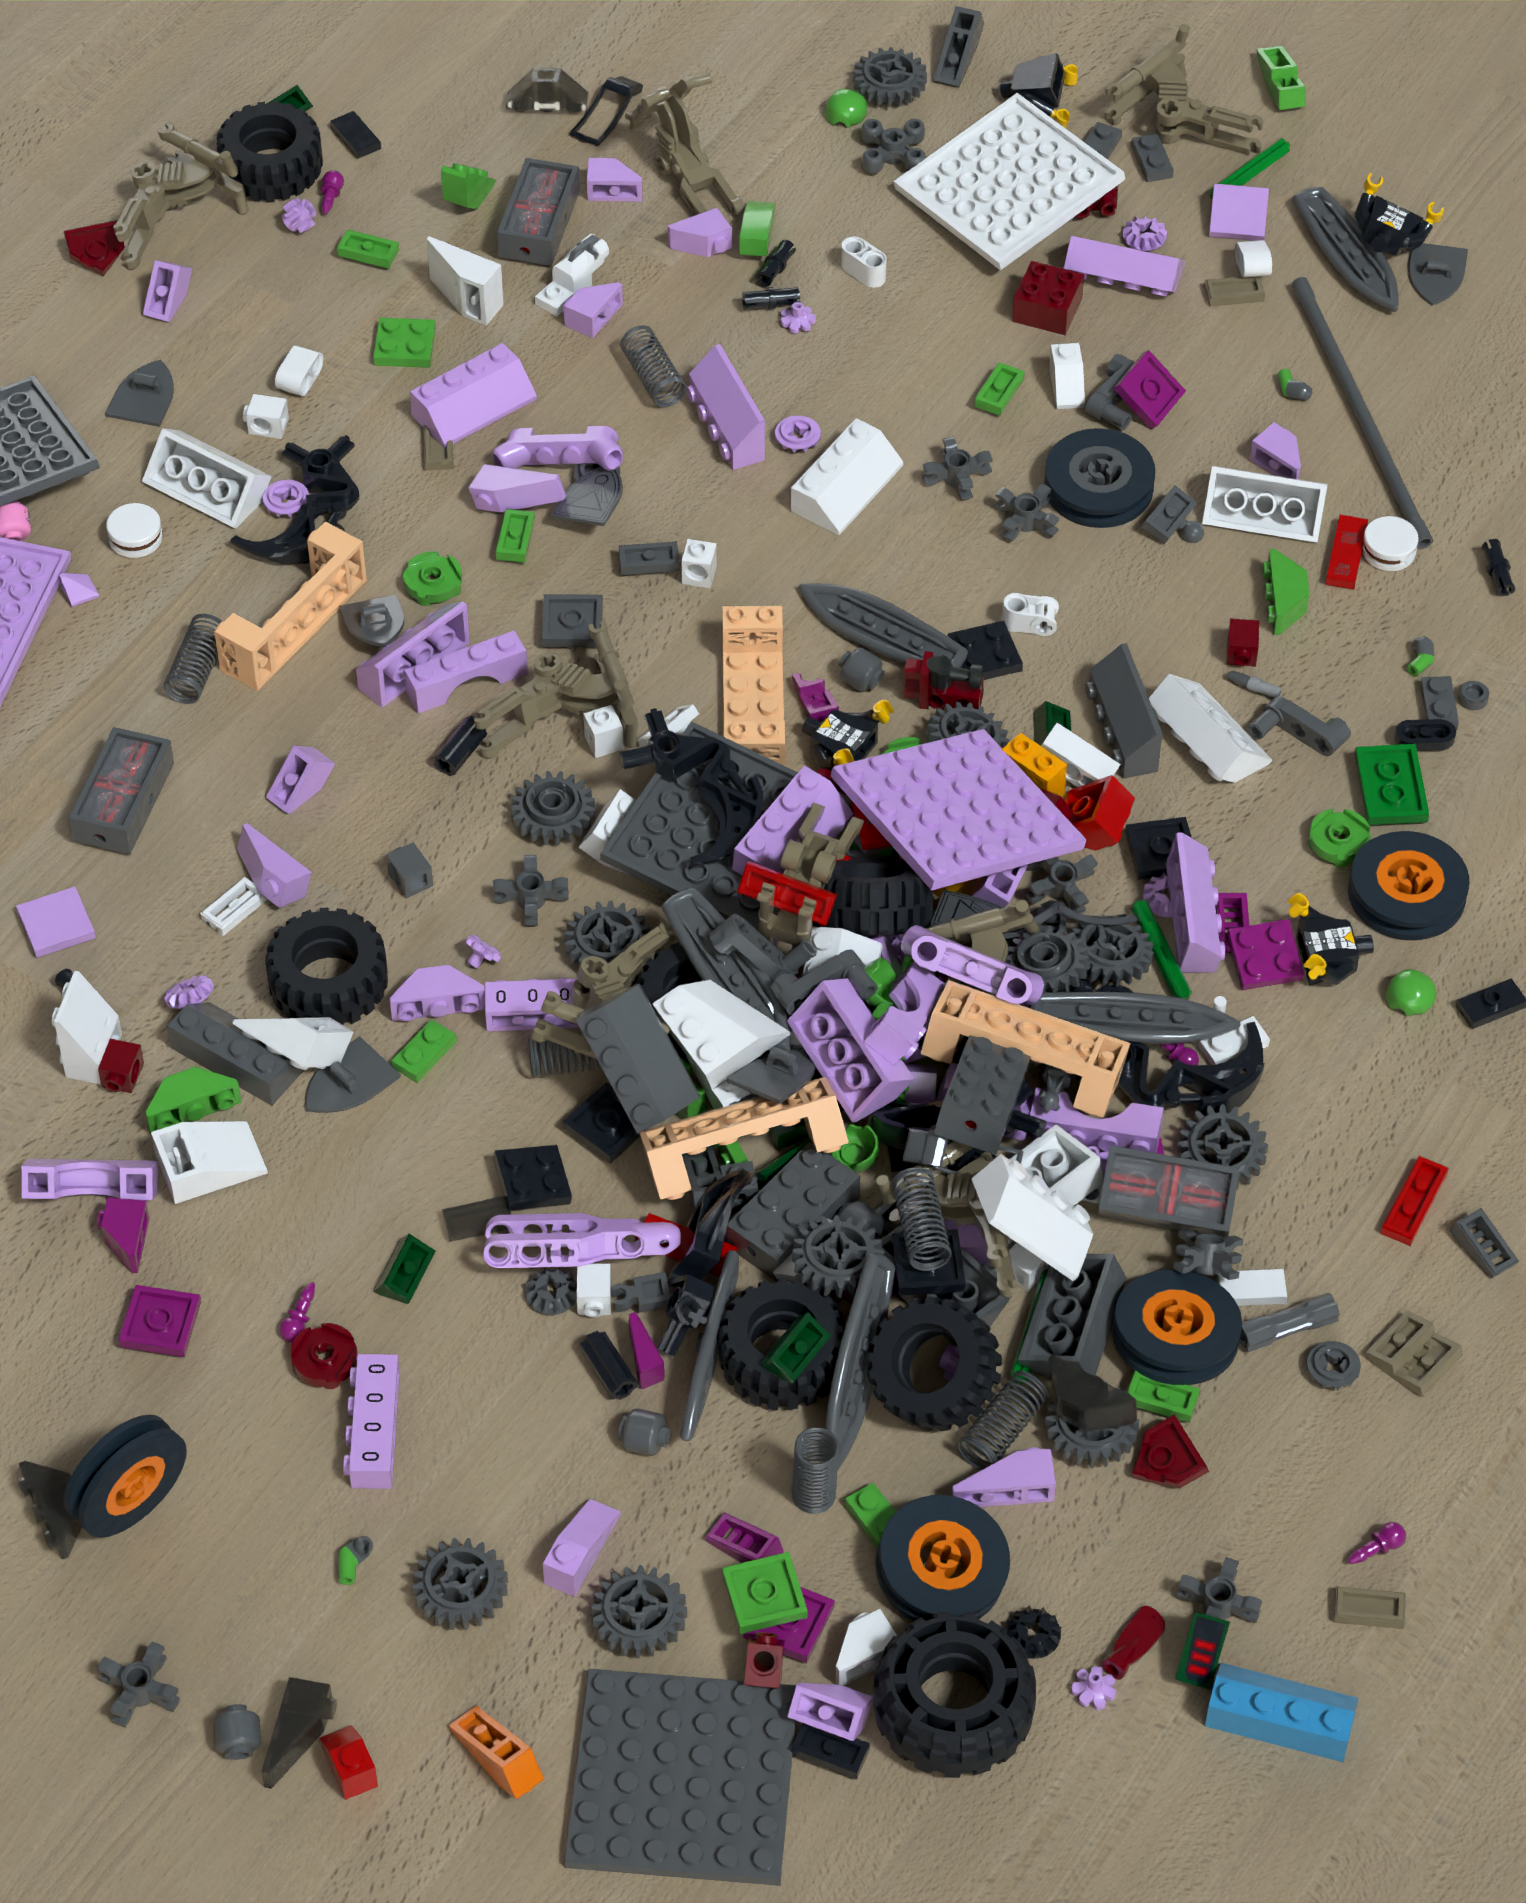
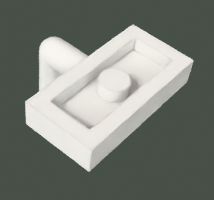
[1198,996,1270,1065]

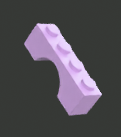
[404,631,528,713]
[864,961,945,1065]
[1029,1088,1163,1154]
[21,1159,158,1200]

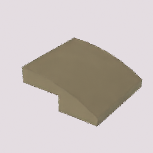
[1366,1310,1463,1397]

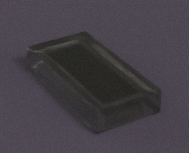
[442,1196,511,1242]

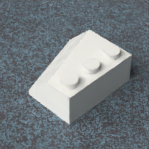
[652,980,791,1089]

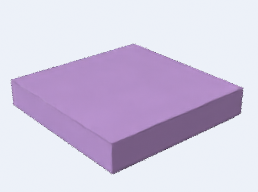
[1209,184,1269,241]
[16,886,96,958]

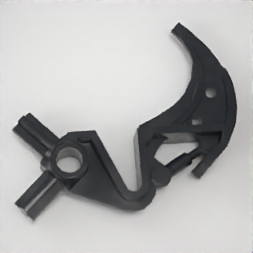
[230,435,360,564]
[619,708,763,867]
[1074,1021,1265,1116]
[864,1080,1047,1151]
[657,1170,758,1356]

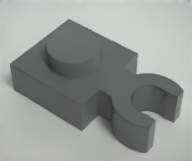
[611,1272,671,1312]

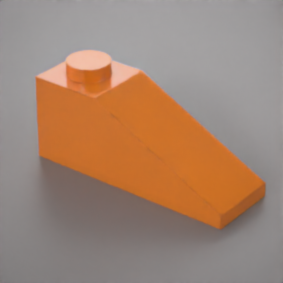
[448,1705,544,1800]

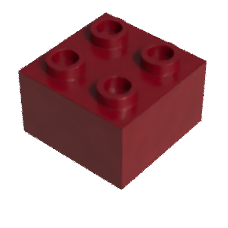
[1012,261,1084,335]

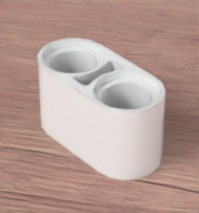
[841,236,887,288]
[1235,240,1272,277]
[275,345,323,396]

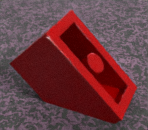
[319,1725,378,1800]

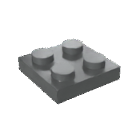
[542,594,603,647]

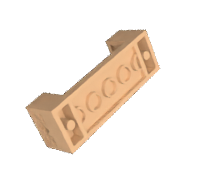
[214,521,367,691]
[722,606,785,766]
[921,980,1131,1118]
[639,1077,849,1200]

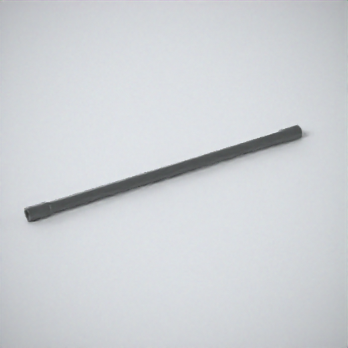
[1292,277,1433,549]

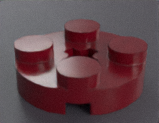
[291,1323,358,1390]

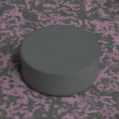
[1458,681,1489,710]

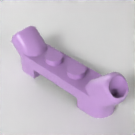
[493,426,624,471]
[901,925,1044,1005]

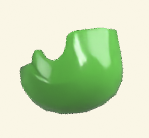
[824,89,867,128]
[864,958,897,1009]
[1384,969,1437,1016]
[831,1124,879,1173]

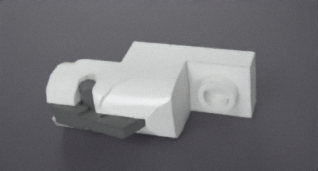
[535,233,609,317]

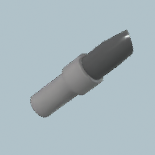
[1226,671,1282,698]

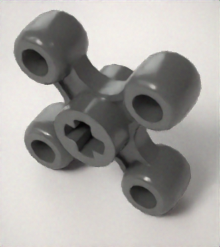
[861,119,926,174]

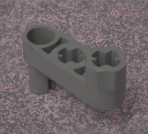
[1085,353,1135,431]
[1248,696,1351,756]
[709,914,817,981]
[770,949,878,1015]

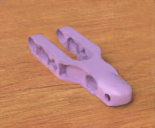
[483,1213,681,1268]

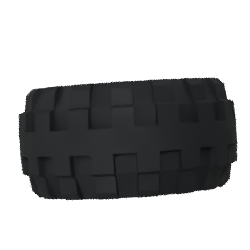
[873,1611,1036,1778]

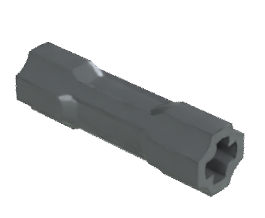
[1239,1293,1340,1352]

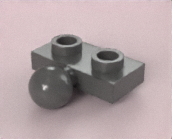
[1141,485,1204,544]

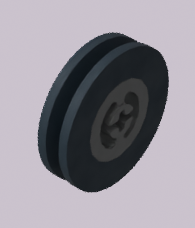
[1044,428,1155,528]

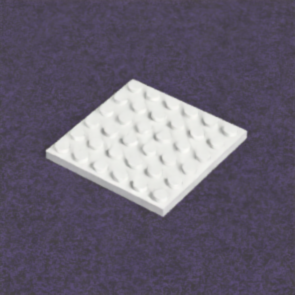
[894,93,1125,271]

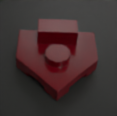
[64,220,125,276]
[1132,1414,1209,1489]

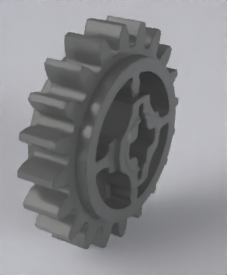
[853,47,927,107]
[925,702,1010,748]
[564,901,650,972]
[1071,914,1154,987]
[1178,1104,1268,1190]
[792,1215,885,1298]
[1045,1379,1139,1468]
[412,1538,508,1630]
[591,1565,687,1658]

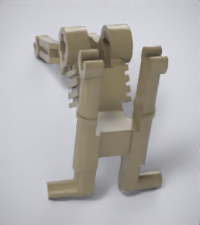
[1105,24,1263,156]
[625,73,745,216]
[113,122,249,269]
[474,621,638,758]
[757,803,864,965]
[925,900,1046,1075]
[531,923,676,1059]
[876,1141,1018,1298]

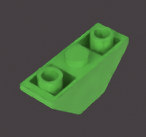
[441,163,496,209]
[1262,549,1310,635]
[145,1067,242,1135]

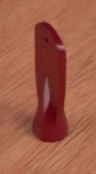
[1102,1606,1165,1680]

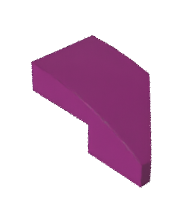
[792,673,839,721]

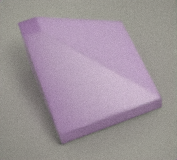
[59,573,99,607]

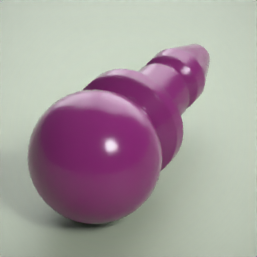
[321,170,344,214]
[1159,1043,1199,1065]
[279,1282,315,1343]
[1348,1522,1406,1564]

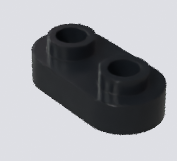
[1395,719,1456,751]

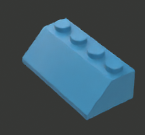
[1205,1663,1358,1762]

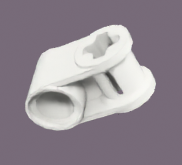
[1001,593,1059,636]

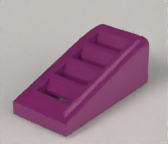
[1215,893,1249,953]
[628,1312,665,1389]
[705,1512,784,1563]

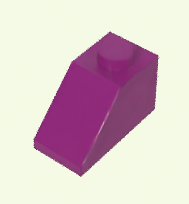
[98,1197,150,1273]

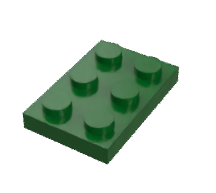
[1354,744,1429,825]

